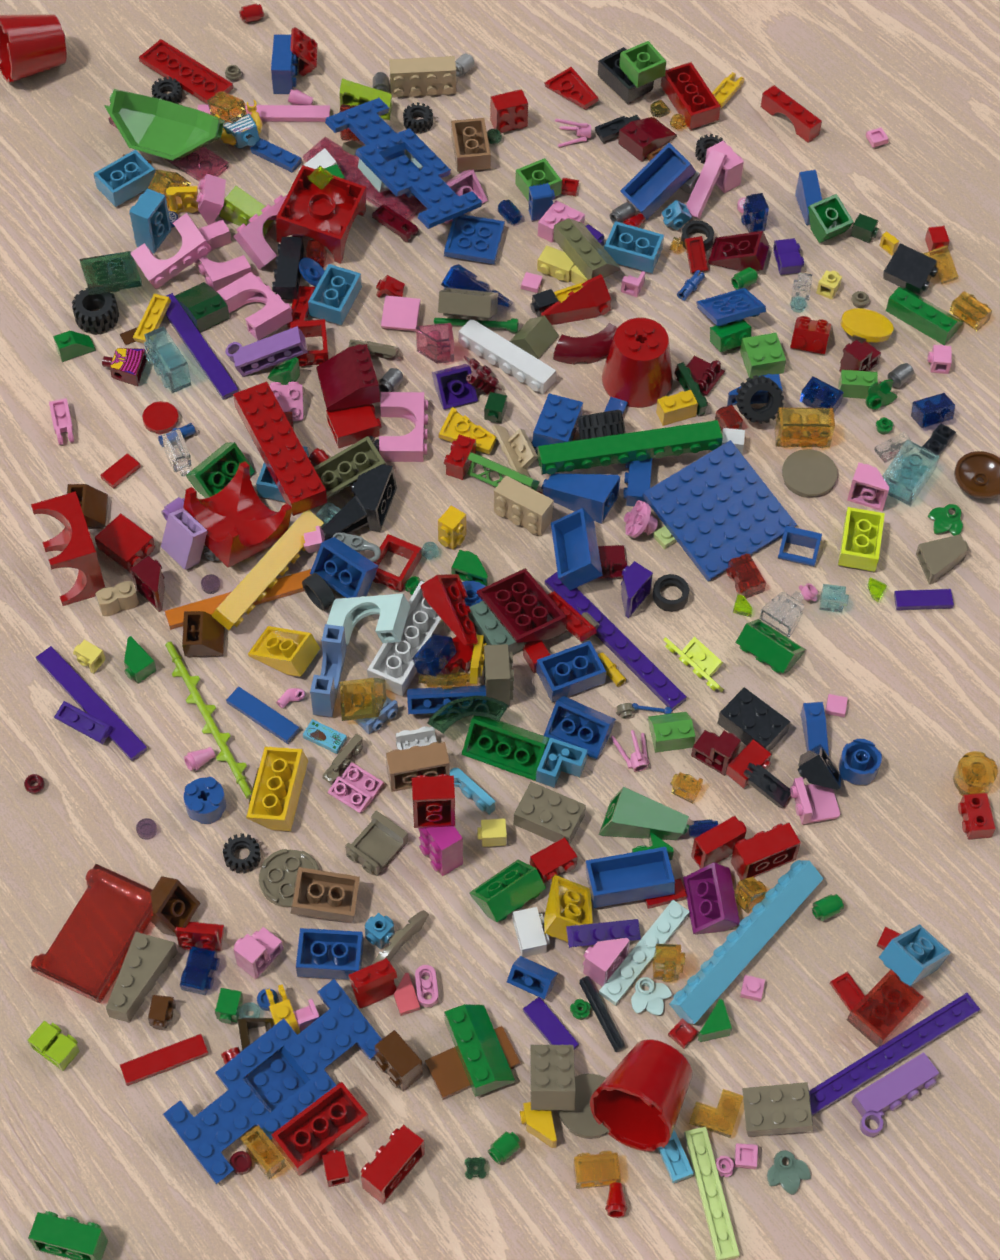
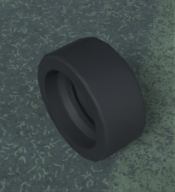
[681,220,714,252]
[302,573,335,610]
[653,574,690,612]

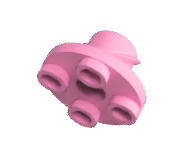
[624,500,658,538]

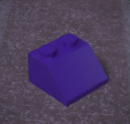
[432,364,478,409]
[621,561,653,619]

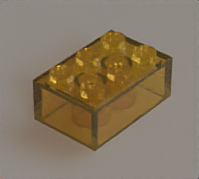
[774,408,835,448]

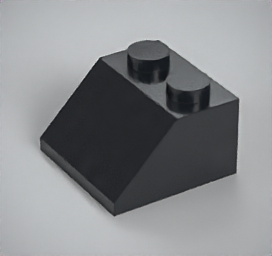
[798,744,842,790]

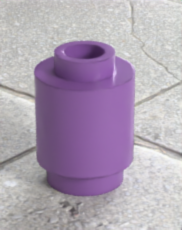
[161,497,185,521]

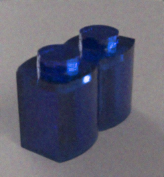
[180,946,220,995]

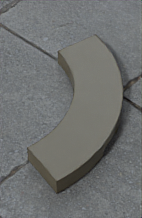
[372,910,429,964]

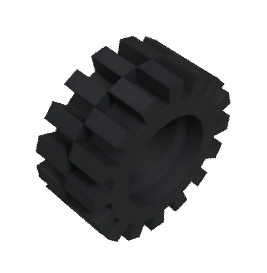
[151,77,182,104]
[403,103,433,134]
[695,134,726,164]
[223,834,261,874]

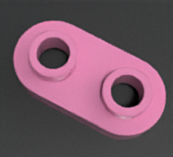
[415,965,438,1007]

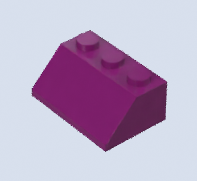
[683,862,740,935]

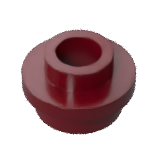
[24,774,45,794]

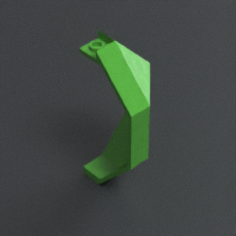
[104,89,225,160]

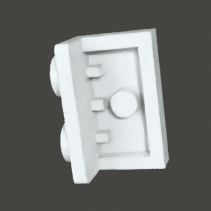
[395,726,437,750]

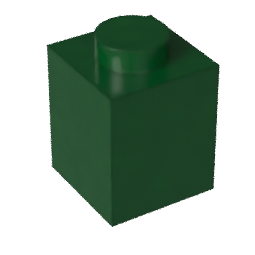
[851,213,879,243]
[484,392,507,423]

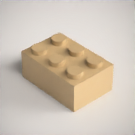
[494,475,554,536]

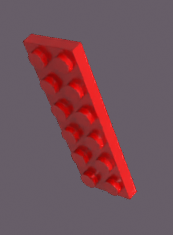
[139,39,234,105]

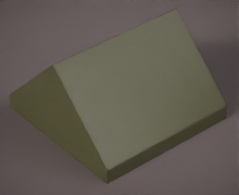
[510,316,559,359]

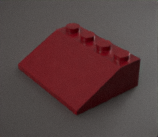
[316,344,380,411]
[477,568,566,643]

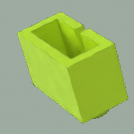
[27,1021,80,1071]

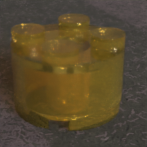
[953,751,998,796]

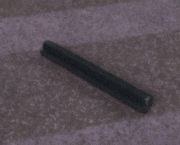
[579,976,625,1052]

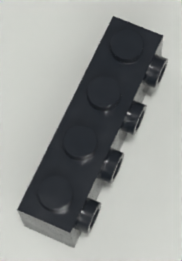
[272,237,304,299]

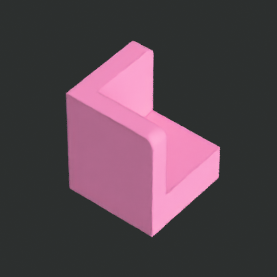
[621,271,646,297]
[304,526,325,553]
[294,999,319,1032]

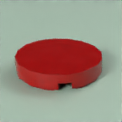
[142,401,179,434]

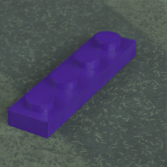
[566,919,641,948]

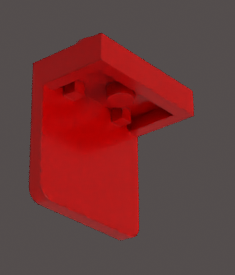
[291,27,318,77]
[790,316,831,354]
[348,958,398,1008]

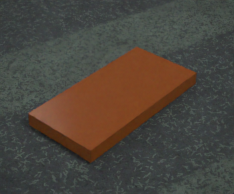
[425,1026,520,1100]

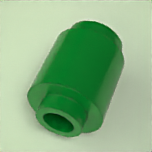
[731,267,758,290]
[812,894,844,921]
[488,1131,520,1164]

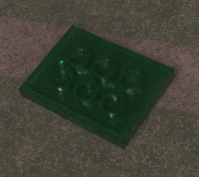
[79,251,142,295]

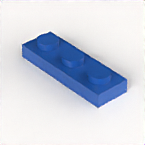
[251,138,302,173]

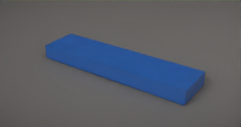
[226,686,300,744]

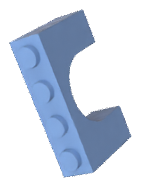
[310,624,347,717]

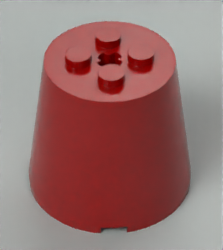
[0,14,67,83]
[602,318,673,408]
[590,1039,693,1151]

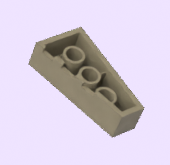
[106,932,178,1023]

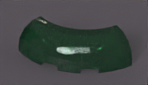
[427,696,509,734]

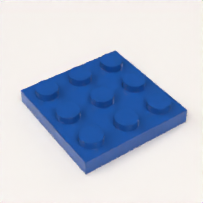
[444,215,505,264]
[696,288,766,326]

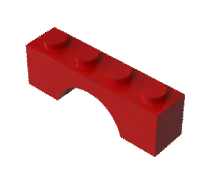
[760,85,822,143]

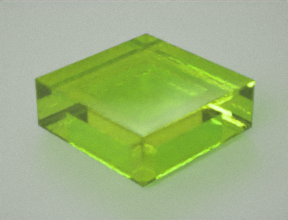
[308,166,333,190]

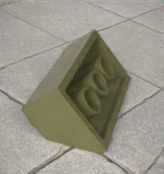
[553,218,621,280]
[314,436,386,498]

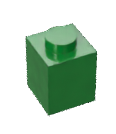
[215,988,243,1024]

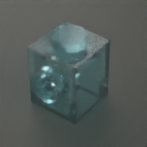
[819,584,849,613]

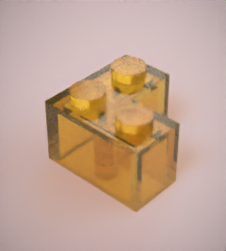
[148,169,191,208]

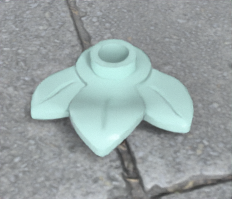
[631,977,672,1016]

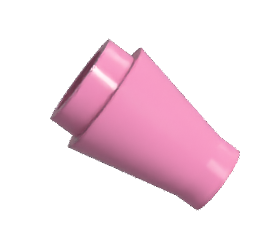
[288,89,313,105]
[184,747,215,771]

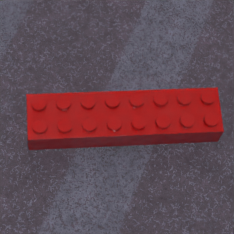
[233,381,327,516]

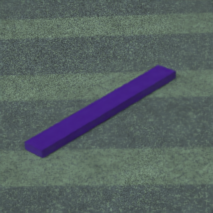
[165,293,239,400]
[36,646,147,761]

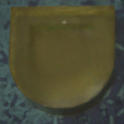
[650,99,670,117]

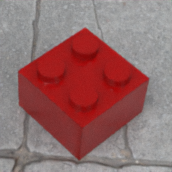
[490,89,528,134]

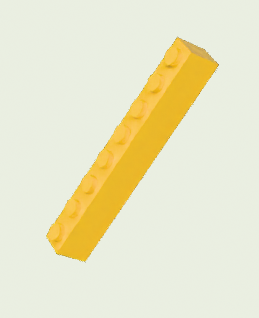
[212,510,324,630]

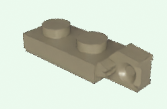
[349,339,399,358]
[322,734,363,785]

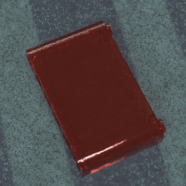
[31,864,153,1003]

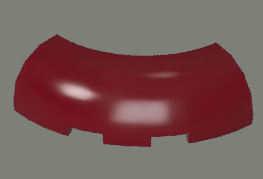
[553,323,617,364]

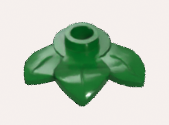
[865,380,898,410]
[928,504,963,536]

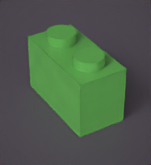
[839,370,878,399]

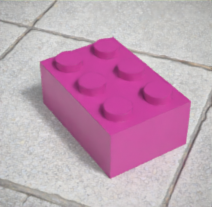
[418,826,463,877]

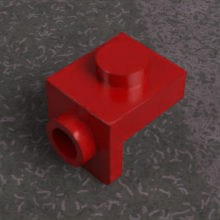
[376,275,405,298]

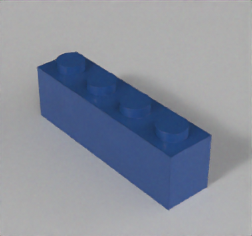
[623,459,652,507]
[407,685,487,714]

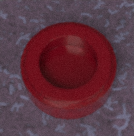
[230,1151,252,1175]

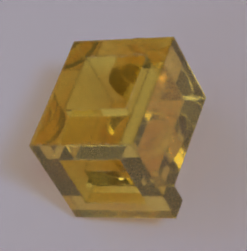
[670,772,703,804]

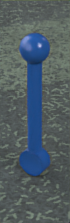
[632,703,672,714]

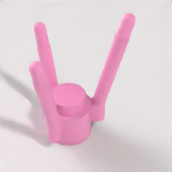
[555,119,591,147]
[611,730,649,772]

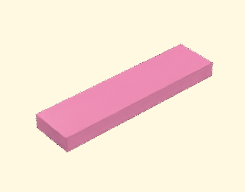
[686,149,727,219]

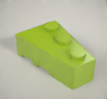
[339,78,392,120]
[219,186,276,237]

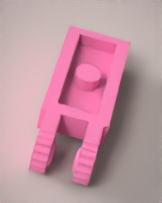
[49,398,74,445]

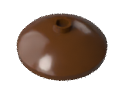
[954,451,1000,499]

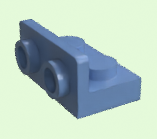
[353,693,398,734]

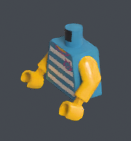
[215,100,263,148]

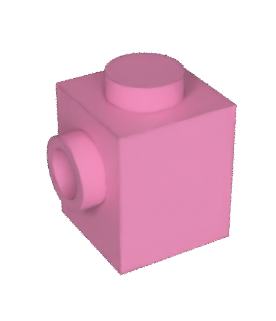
[928,345,952,374]

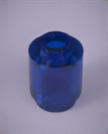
[497,200,522,225]
[689,819,718,838]

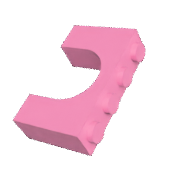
[233,195,303,269]
[131,213,212,289]
[194,220,252,291]
[216,272,293,340]
[379,392,428,462]

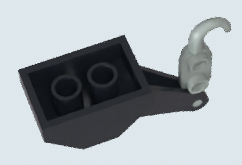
[321,464,397,562]

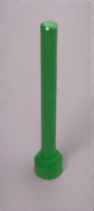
[434,318,519,333]

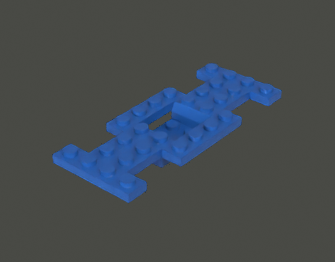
[325,98,482,229]
[162,979,382,1184]

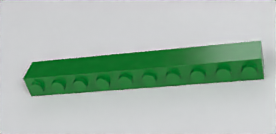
[537,420,723,475]

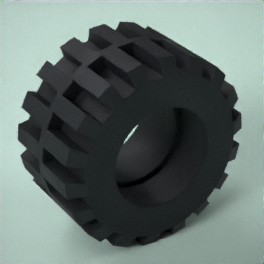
[72,286,119,334]
[735,375,784,424]
[577,410,625,440]

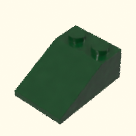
[175,282,230,333]

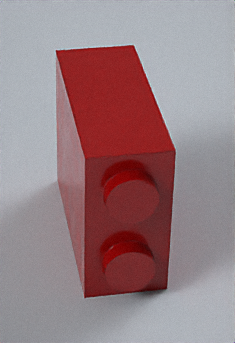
[326,404,382,448]
[94,513,155,571]
[691,816,747,869]

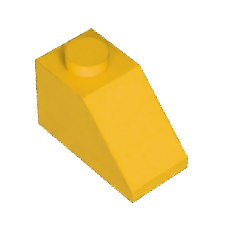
[519,1102,557,1148]

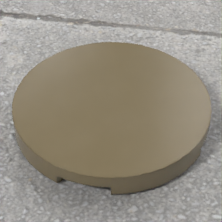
[782,449,837,498]
[259,849,319,907]
[558,1074,609,1139]

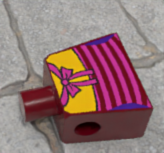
[102,348,147,386]

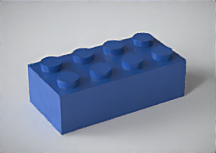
[620,143,696,219]
[551,508,603,591]
[586,847,675,908]

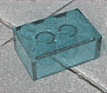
[144,326,191,394]
[882,439,940,506]

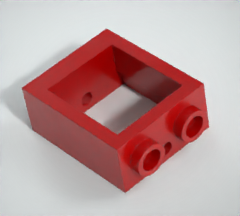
[290,319,329,366]
[373,534,422,592]

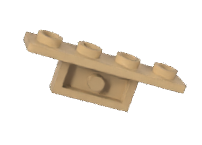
[492,424,538,483]

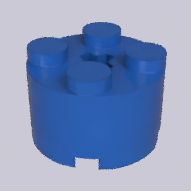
[838,739,882,785]
[184,777,226,824]

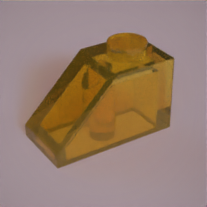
[735,877,767,914]

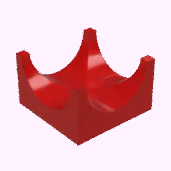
[276,165,367,264]
[183,461,292,568]
[31,491,106,606]

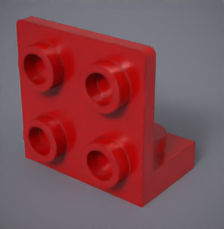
[175,921,225,952]

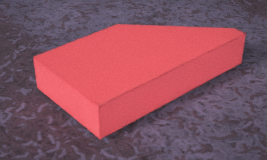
[394,972,420,1016]

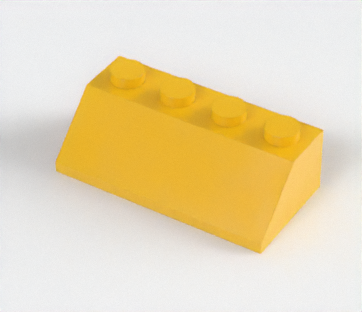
[246,747,308,831]

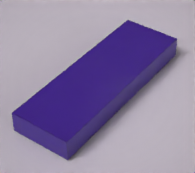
[894,589,954,610]
[54,701,113,745]
[523,997,579,1050]

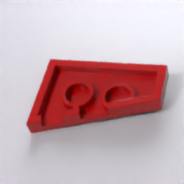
[544,67,599,109]

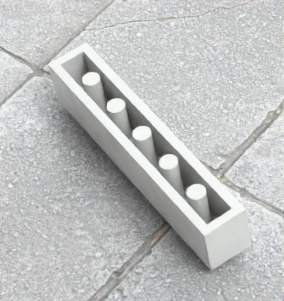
[458,318,556,395]

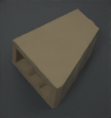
[916,534,968,585]

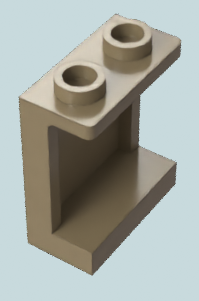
[345,810,408,876]

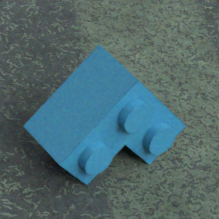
[536,738,588,788]

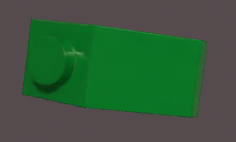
[53,331,96,362]
[451,550,488,586]
[124,636,157,684]

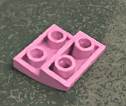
[381,296,421,331]
[327,762,385,814]

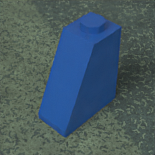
[795,170,822,226]

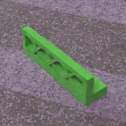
[467,452,540,491]

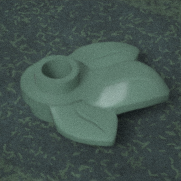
[767,1150,811,1195]

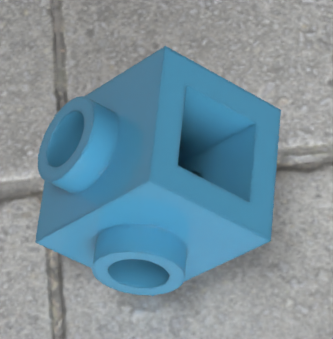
[661,200,692,230]
[365,913,395,949]

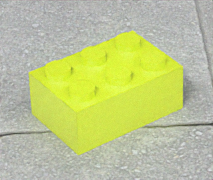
[838,507,885,572]

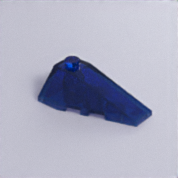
[441,264,513,307]

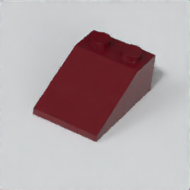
[618,117,677,162]
[708,231,770,271]

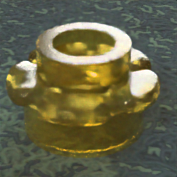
[670,114,686,129]
[669,237,683,253]

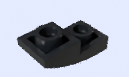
[921,423,956,460]

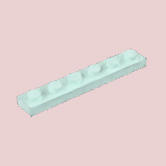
[599,900,690,1006]

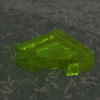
[867,577,887,602]
[733,594,752,617]

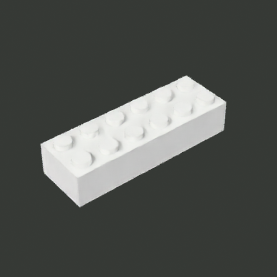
[367,581,445,696]

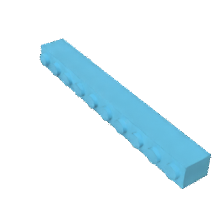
[669,860,824,1024]

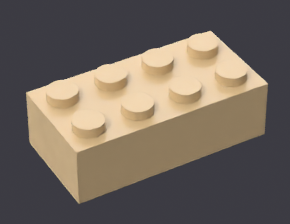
[389,56,456,97]

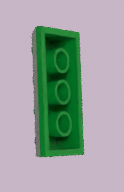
[886,287,964,345]
[461,713,550,781]
[444,1004,515,1097]

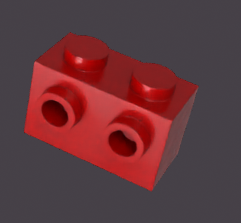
[444,434,476,480]
[726,739,772,789]
[958,793,996,840]
[530,837,578,883]

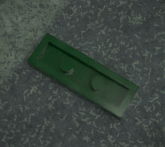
[674,362,708,417]

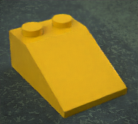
[248,626,321,677]
[544,875,593,947]

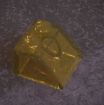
[340,678,386,721]

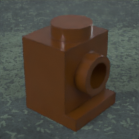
[148,995,176,1030]

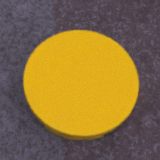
[840,308,894,343]

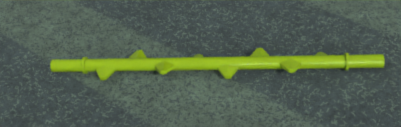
[165,641,252,799]

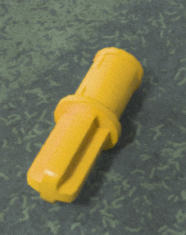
[597,652,626,687]

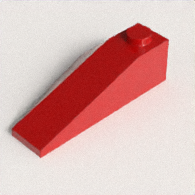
[541,274,611,325]
[420,574,478,646]

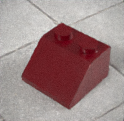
[131,555,165,612]

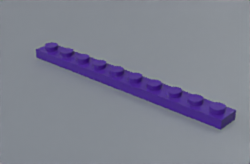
[545,572,687,711]
[809,993,980,1116]

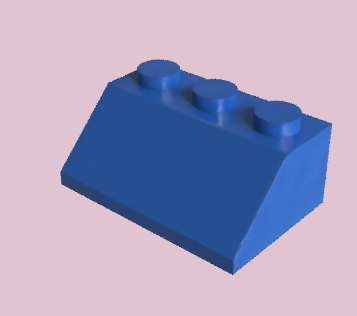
[544,696,616,759]

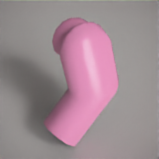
[276,688,305,708]

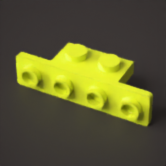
[663,637,724,692]

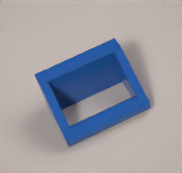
[778,525,822,566]

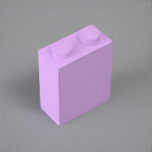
[161,508,207,570]

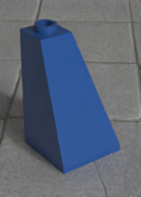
[541,473,620,524]

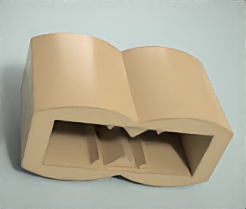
[95,581,139,616]

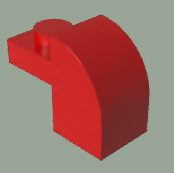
[441,636,474,677]

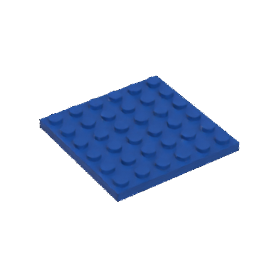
[642,440,797,582]

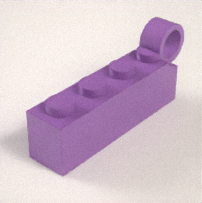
[225,326,308,377]
[851,1052,939,1137]

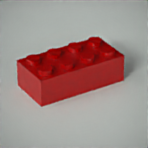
[660,62,721,130]
[271,1082,369,1176]

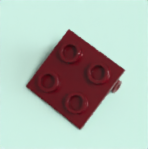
[676,355,725,395]
[464,356,502,395]
[596,545,627,579]

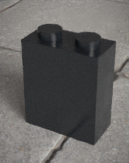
[883,243,939,296]

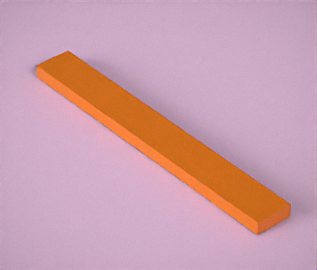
[165,569,311,630]

